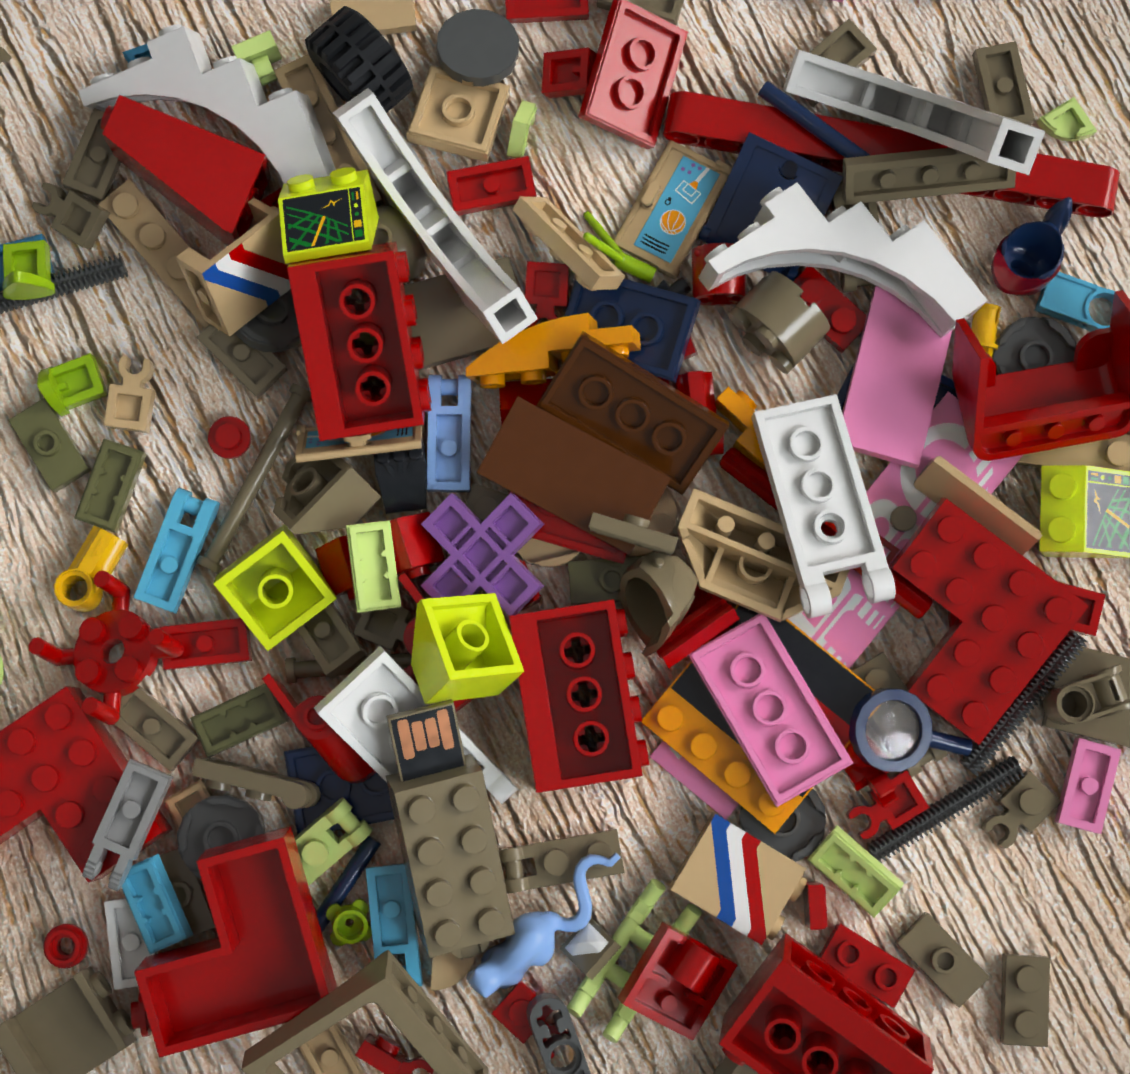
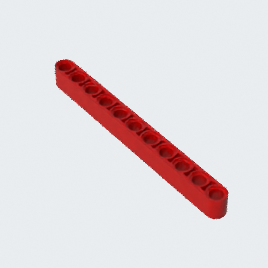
[663,91,1120,218]

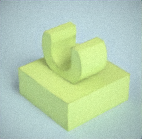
[231,30,282,86]

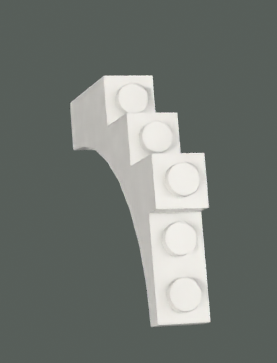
[78,24,336,183]
[783,49,1045,175]
[333,88,538,344]
[698,182,988,338]

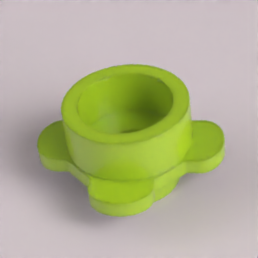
[326,899,372,946]

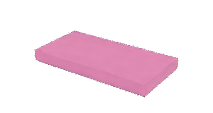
[842,286,952,469]
[688,614,853,808]

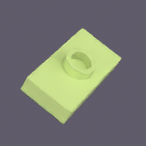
[346,520,401,613]
[807,825,904,918]

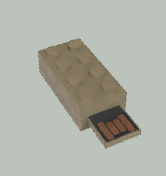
[385,699,515,959]

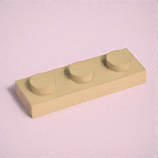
[512,196,625,291]

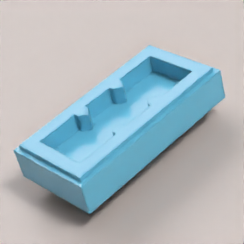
[122,854,193,954]

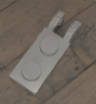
[82,759,173,892]

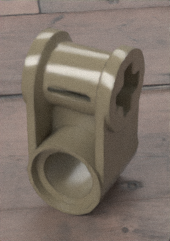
[1043,664,1130,725]

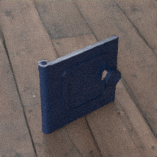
[698,132,843,281]

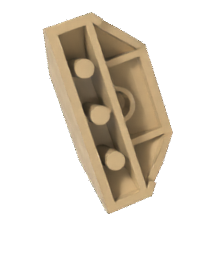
[677,488,850,622]

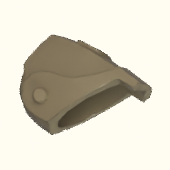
[619,552,698,657]

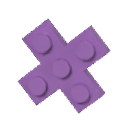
[421,493,544,616]

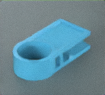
[1034,272,1115,332]

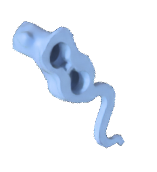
[467,853,621,998]

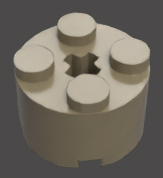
[727,271,830,374]

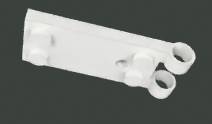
[751,394,896,619]
[314,646,518,804]

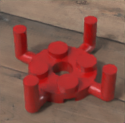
[29,571,184,725]

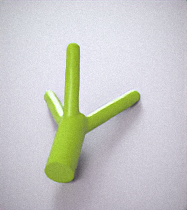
[571,211,657,283]

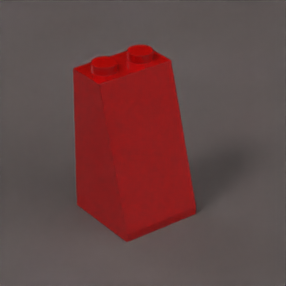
[100,95,271,246]

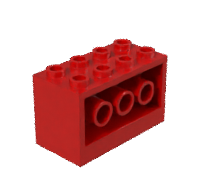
[287,241,432,441]
[509,599,649,793]
[719,933,934,1074]

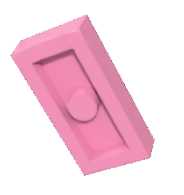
[1054,738,1121,834]

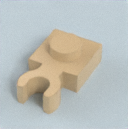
[104,356,156,434]

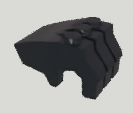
[373,439,427,514]

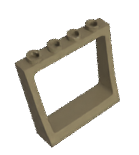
[241,950,488,1074]

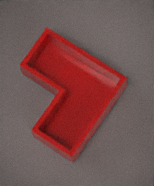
[889,498,1089,745]
[0,686,173,883]
[134,826,337,1058]

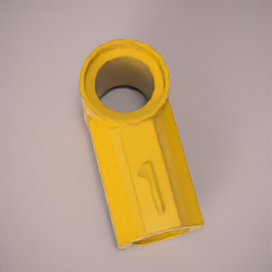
[54,525,129,613]

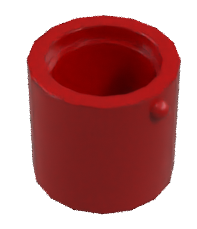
[692,243,747,306]

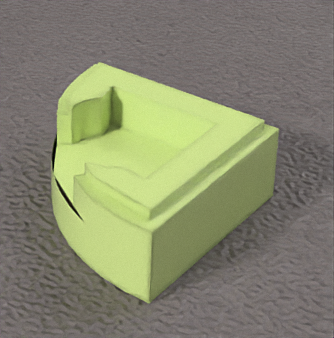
[1036,97,1097,142]
[506,100,537,158]

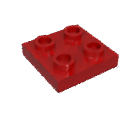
[617,922,738,1041]

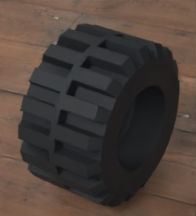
[305,6,414,113]

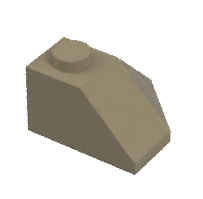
[273,456,381,534]

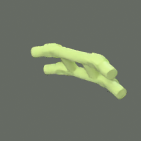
[566,879,702,1043]

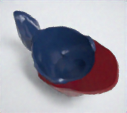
[991,197,1072,296]

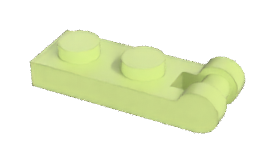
[294,797,373,886]

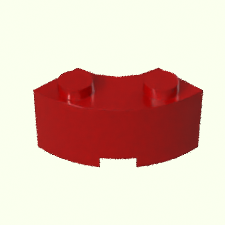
[315,511,445,601]

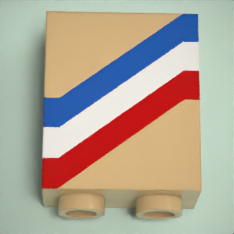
[176,198,291,337]
[668,812,807,945]

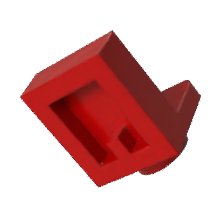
[542,47,597,98]

